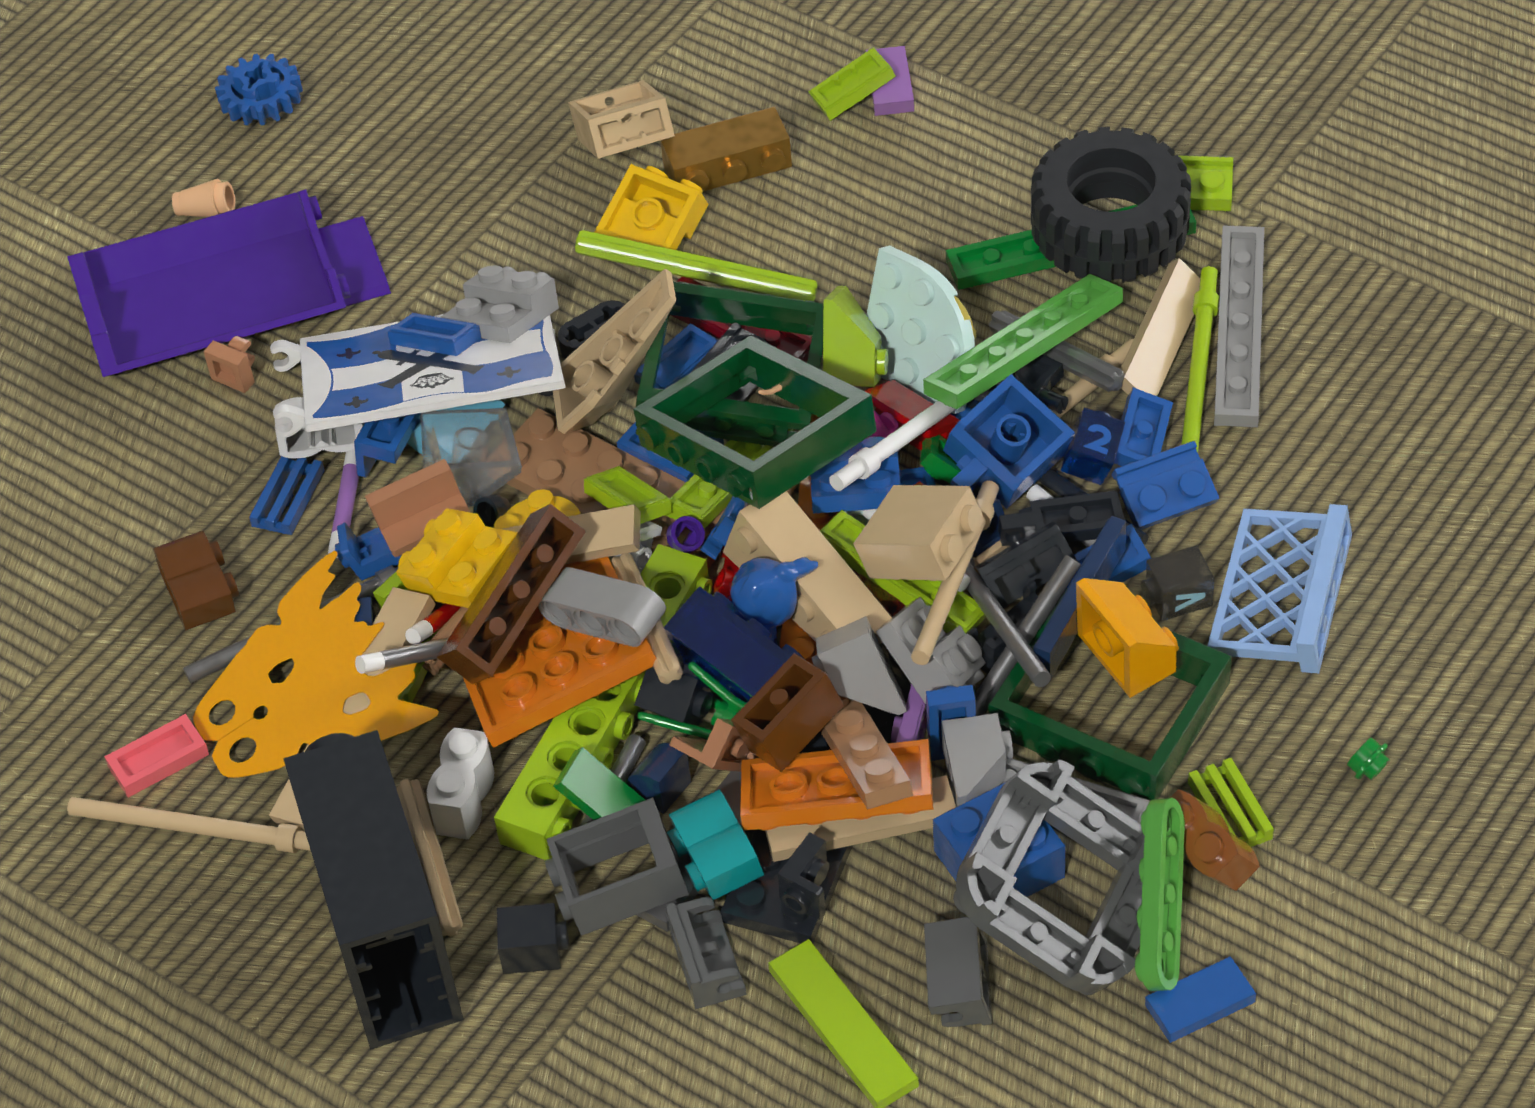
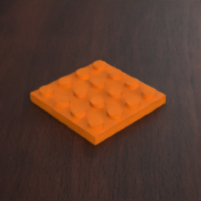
[463,557,656,748]

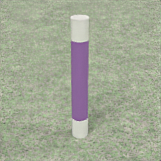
[328,450,359,558]

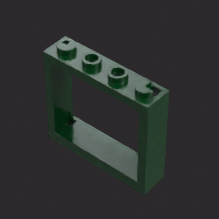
[636,281,824,447]
[633,335,877,509]
[989,588,1232,801]

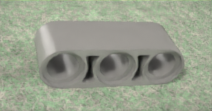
[538,567,666,647]

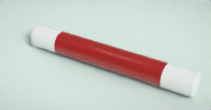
[405,604,460,645]

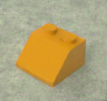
[1076,578,1179,698]

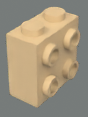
[853,485,985,581]

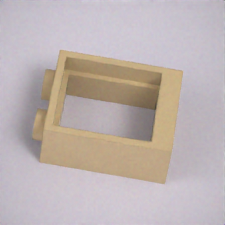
[568,80,675,159]

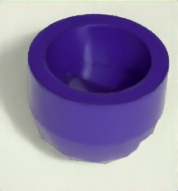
[666,516,705,553]

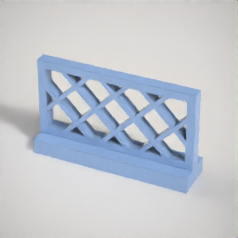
[1208,504,1352,674]

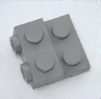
[440,265,559,343]
[876,597,986,704]

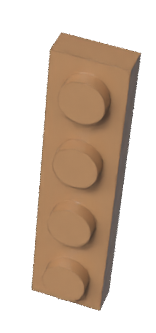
[820,695,913,810]

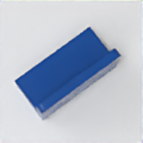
[354,413,424,478]

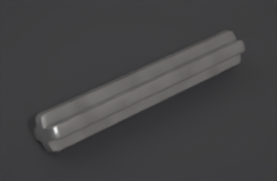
[989,310,1125,392]

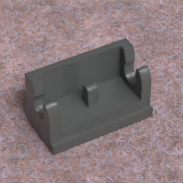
[665,897,747,1010]
[924,917,992,1027]

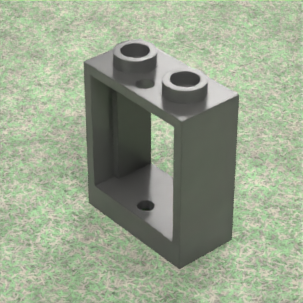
[544,798,689,936]

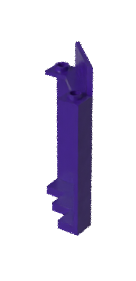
[67,189,391,377]

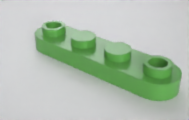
[1135,798,1185,991]

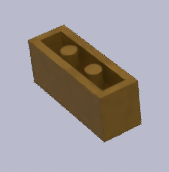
[660,107,792,191]

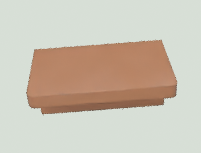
[365,459,471,557]
[669,718,759,772]

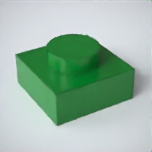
[920,435,961,485]

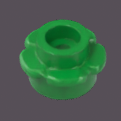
[1347,737,1390,780]

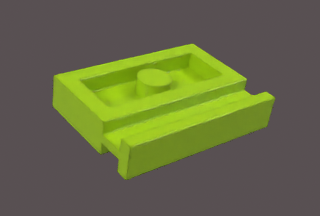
[1178,155,1234,211]

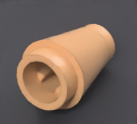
[172,179,235,217]

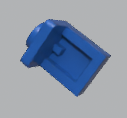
[335,522,402,581]

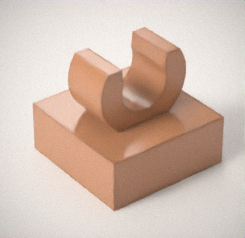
[203,336,255,393]

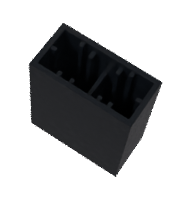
[283,730,464,1050]

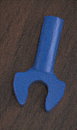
[700,496,748,560]

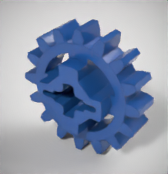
[215,54,303,125]

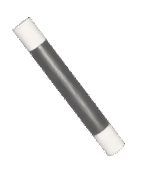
[355,638,448,674]

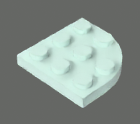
[867,245,975,414]

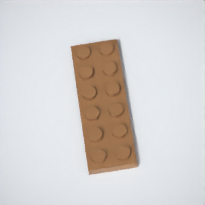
[486,408,726,569]

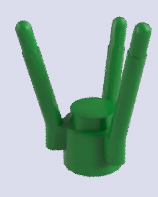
[637,662,746,739]

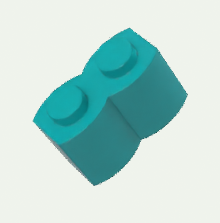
[667,789,764,900]

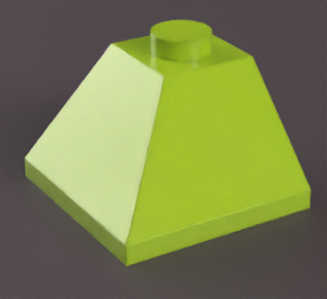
[823,286,888,387]

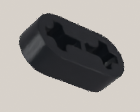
[558,300,625,358]

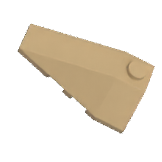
[553,269,676,434]

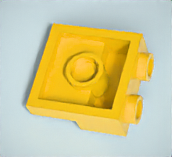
[594,164,709,250]
[396,508,518,608]

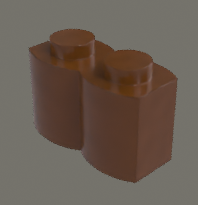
[153,530,240,630]

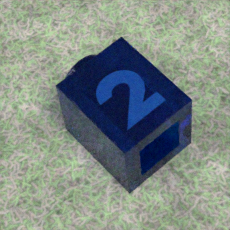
[1060,407,1125,485]

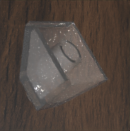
[420,408,522,507]

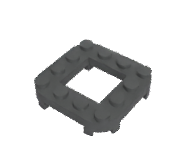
[953,760,1144,995]

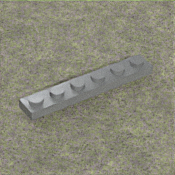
[1214,226,1265,427]

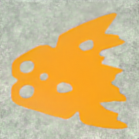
[193,551,439,778]

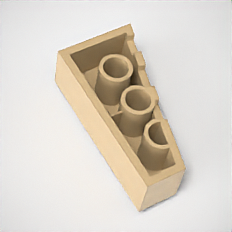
[723,491,892,644]

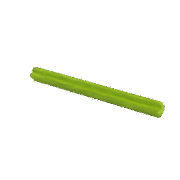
[575,230,818,301]

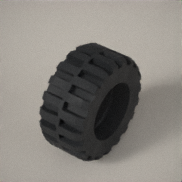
[1031,127,1191,283]

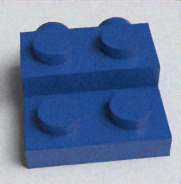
[810,437,901,514]

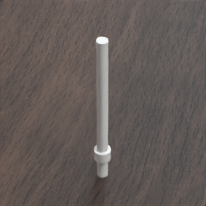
[829,401,956,491]

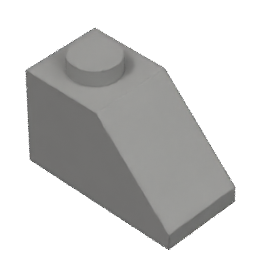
[812,616,907,715]
[942,713,1013,807]

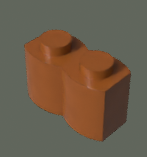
[1170,789,1260,891]

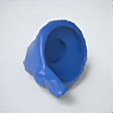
[730,557,818,628]

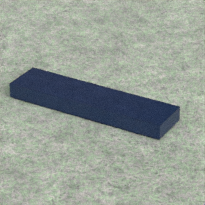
[1034,516,1126,679]

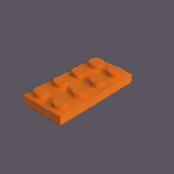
[740,739,934,831]

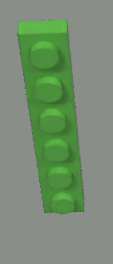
[923,274,1123,409]

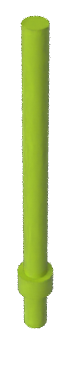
[1181,266,1219,452]

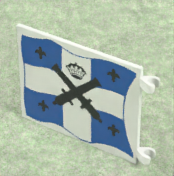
[270,314,566,437]

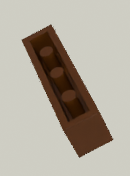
[437,504,586,684]

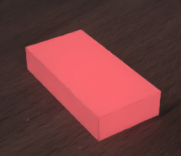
[104,714,209,798]

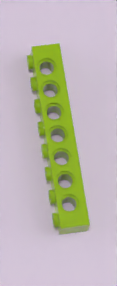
[494,544,713,860]

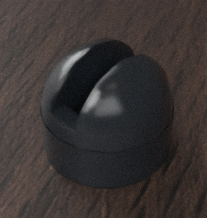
[473,494,511,528]

